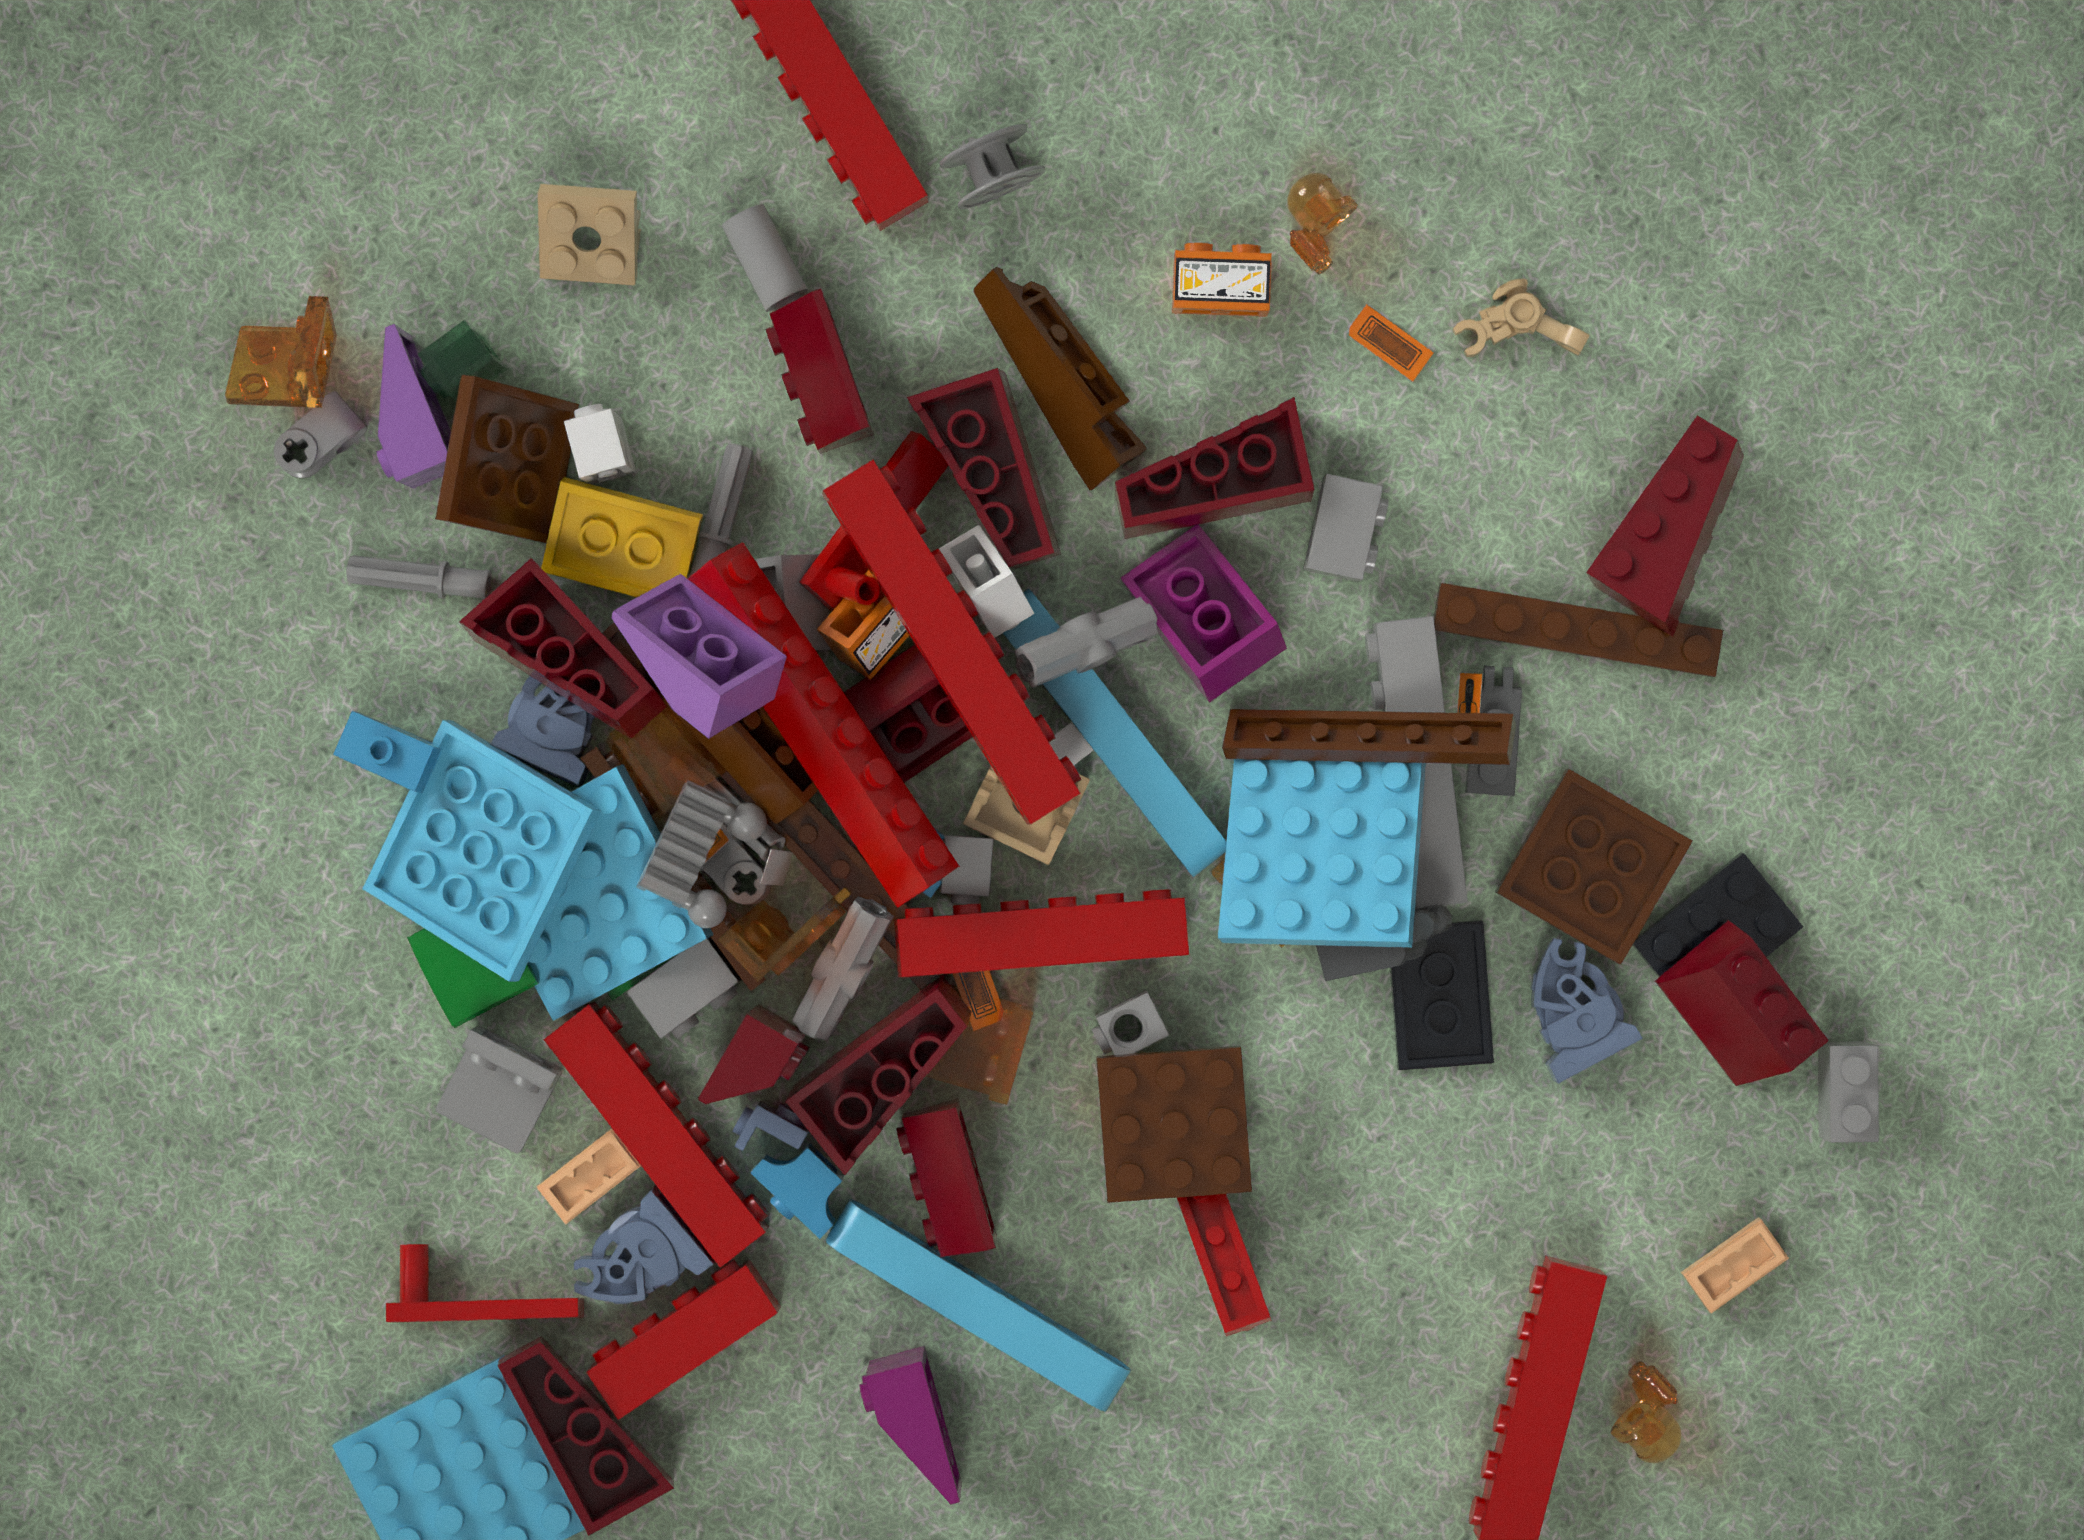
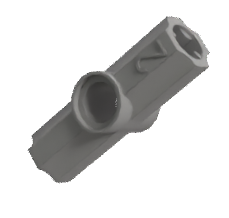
[1015,597,1158,688]
[792,896,894,1041]

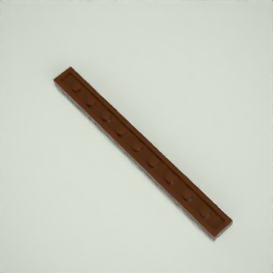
[602,622,937,990]

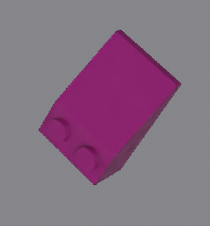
[1120,524,1287,703]
[859,1346,962,1505]

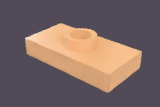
[537,1128,641,1225]
[1681,1217,1789,1314]

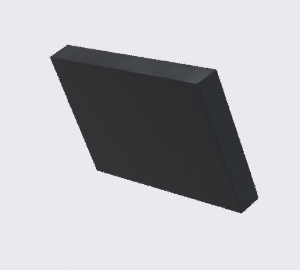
[1390,920,1494,1070]

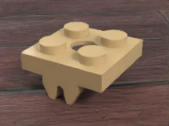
[538,184,641,285]
[963,766,1090,865]

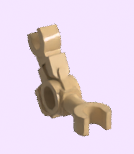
[1453,279,1590,357]

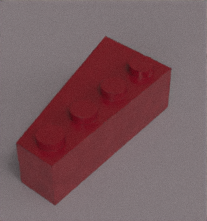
[1586,415,1744,637]

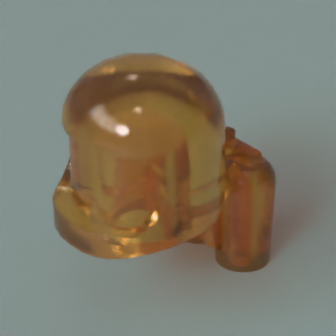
[1287,172,1358,275]
[1611,1361,1682,1464]

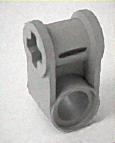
[273,391,368,479]
[700,822,771,905]

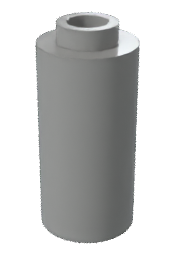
[722,204,808,312]

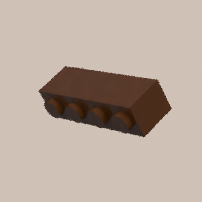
[646,676,818,824]

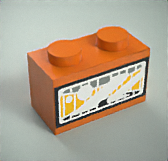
[1172,243,1272,317]
[817,570,909,680]

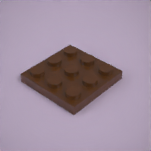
[435,375,579,544]
[1495,769,1693,965]
[1096,1046,1252,1203]

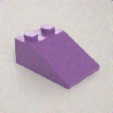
[376,324,451,489]
[611,574,787,739]

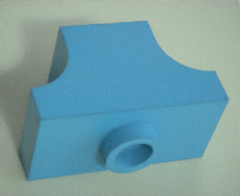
[333,711,441,793]
[750,1143,845,1239]

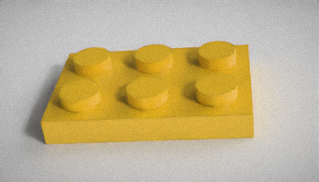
[541,477,703,597]

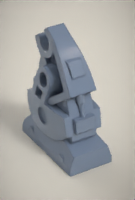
[490,676,595,788]
[1530,938,1643,1084]
[574,1185,715,1304]

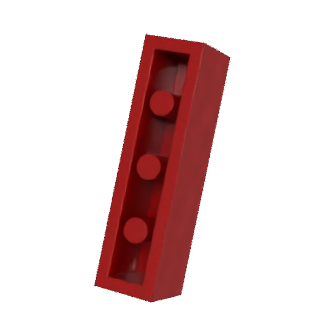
[586,1259,781,1420]

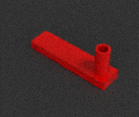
[799,431,949,611]
[1177,1194,1272,1337]
[386,1244,584,1323]

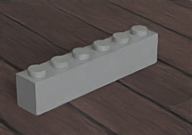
[1365,616,1468,908]

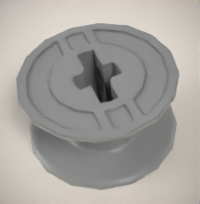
[939,124,1045,209]

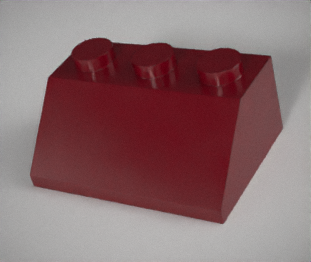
[765,288,874,454]
[844,645,972,783]
[1654,920,1829,1086]
[697,1004,810,1104]
[896,1099,997,1257]

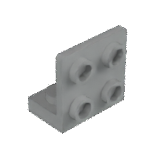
[436,1026,564,1153]

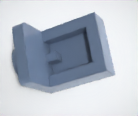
[732,1101,809,1151]

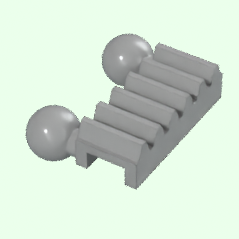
[636,780,767,928]

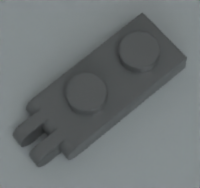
[1465,665,1522,796]

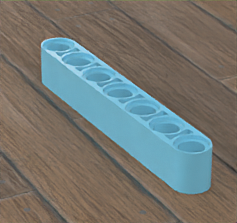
[1003,588,1226,877]
[825,1199,1131,1412]

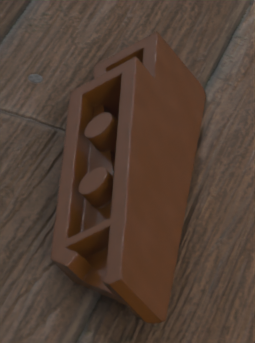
[973,267,1147,490]

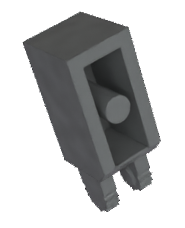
[1316,903,1453,981]

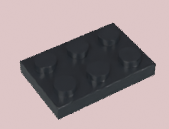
[1632,852,1804,978]

